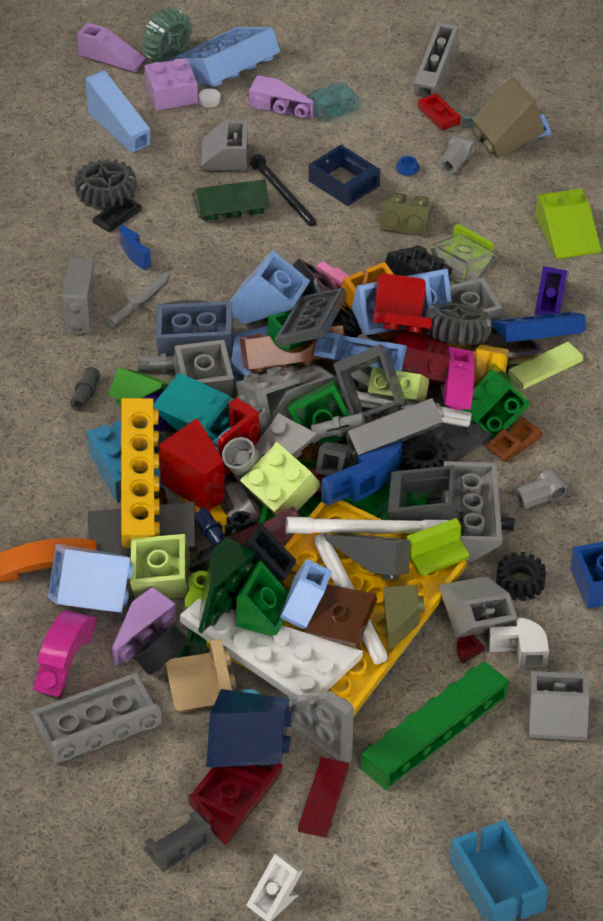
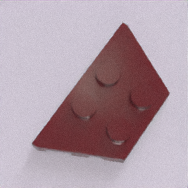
[189,764,283,845]

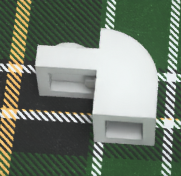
[488,618,549,668]

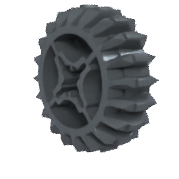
[74,158,137,210]
[424,302,492,346]

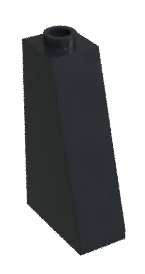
[189,522,297,581]

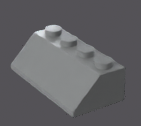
[442,461,502,562]

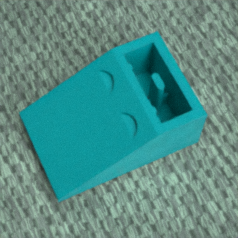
[153,373,233,441]

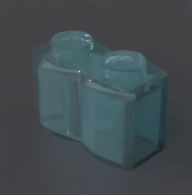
[307,82,359,122]

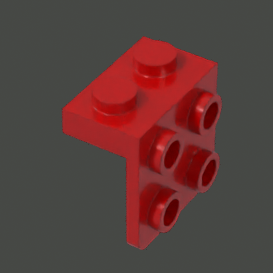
[373,273,432,333]
[218,398,260,475]

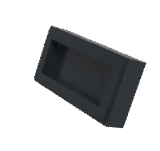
[92,197,142,233]

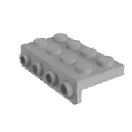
[30,673,161,764]

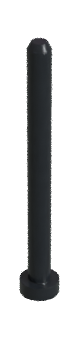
[250,154,316,226]

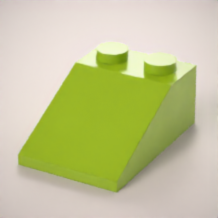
[535,188,601,259]

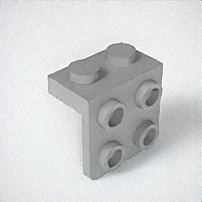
[236,367,301,419]

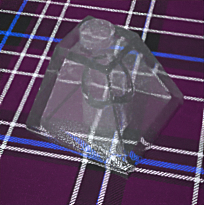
[430,234,497,285]

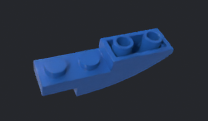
[321,441,402,505]

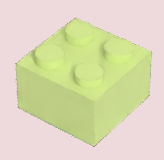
[240,442,322,524]
[130,534,190,599]

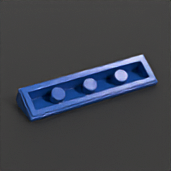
[492,312,585,342]

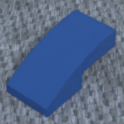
[119,225,151,270]

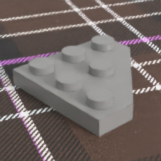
[287,691,354,763]

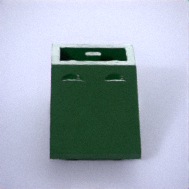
[198,538,255,634]

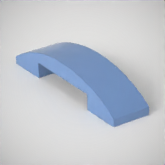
[313,332,407,371]

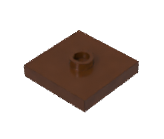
[305,584,378,648]

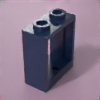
[309,145,380,206]

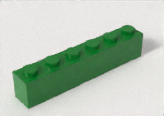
[361,661,509,790]

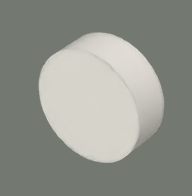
[198,89,221,107]

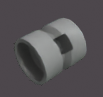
[222,437,263,483]

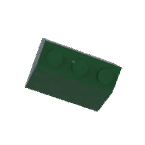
[192,179,270,222]

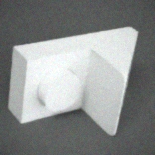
[246,853,303,921]

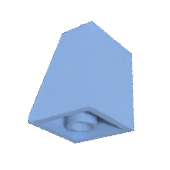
[230,250,310,325]
[48,544,133,613]

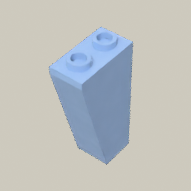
[85,70,151,153]

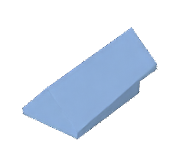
[352,269,452,335]

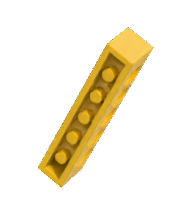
[121,398,160,548]

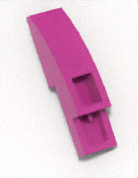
[443,346,474,410]

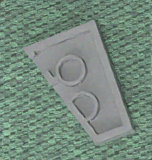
[233,413,321,482]

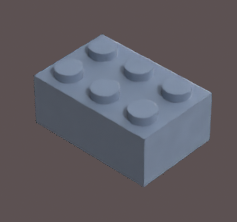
[156,301,234,357]

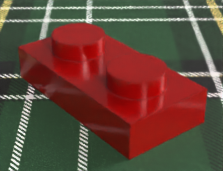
[418,93,461,131]

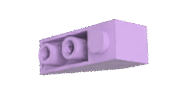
[77,23,146,72]
[249,75,314,119]
[112,587,176,667]

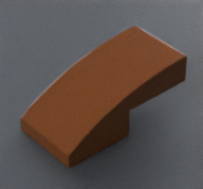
[486,417,543,462]

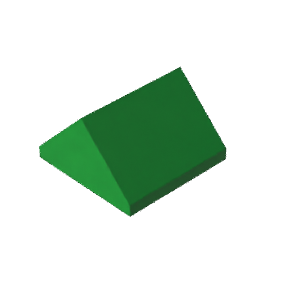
[236,560,289,637]

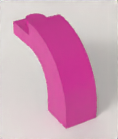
[33,610,97,697]

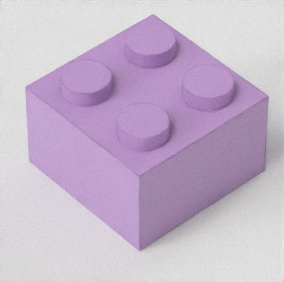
[144,58,198,110]

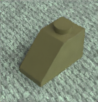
[383,585,424,649]

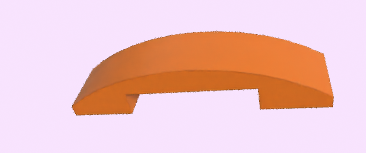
[0,538,97,582]

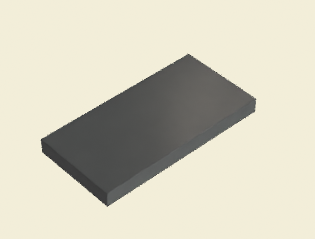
[275,288,347,347]
[88,502,196,558]

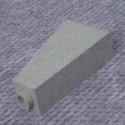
[345,398,444,463]

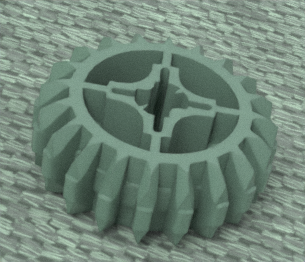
[140,7,193,63]

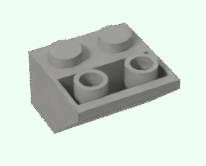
[201,120,248,171]
[439,577,518,638]
[529,671,589,741]

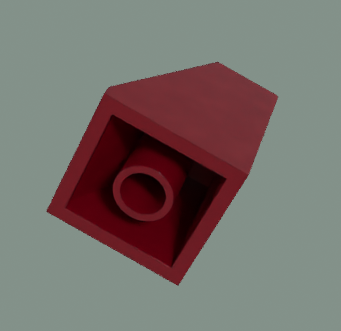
[394,328,450,388]

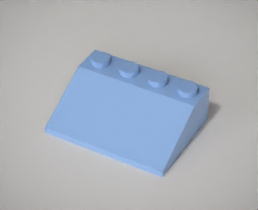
[170,27,280,87]

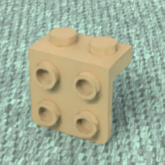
[166,639,236,713]

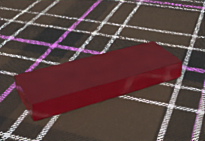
[298,757,349,838]

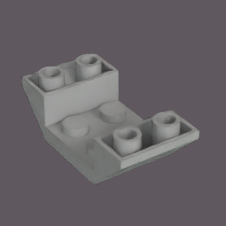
[266,364,360,423]

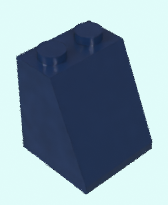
[206,689,293,767]

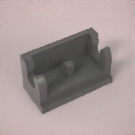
[144,811,212,872]

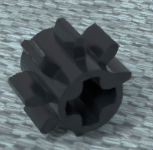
[225,511,258,536]

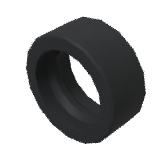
[134,624,188,674]

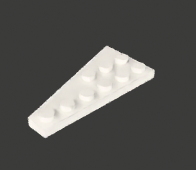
[180,599,363,697]

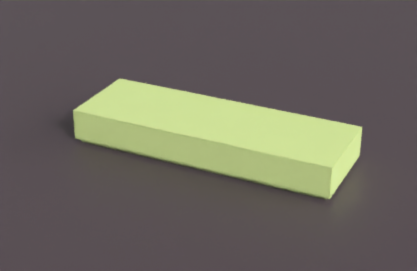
[508,342,583,389]

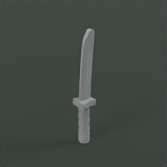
[106,272,168,327]

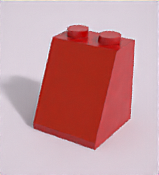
[159,419,225,510]

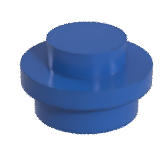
[396,156,419,176]

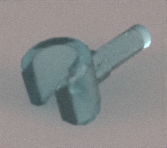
[462,108,480,129]

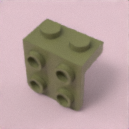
[379,193,434,236]

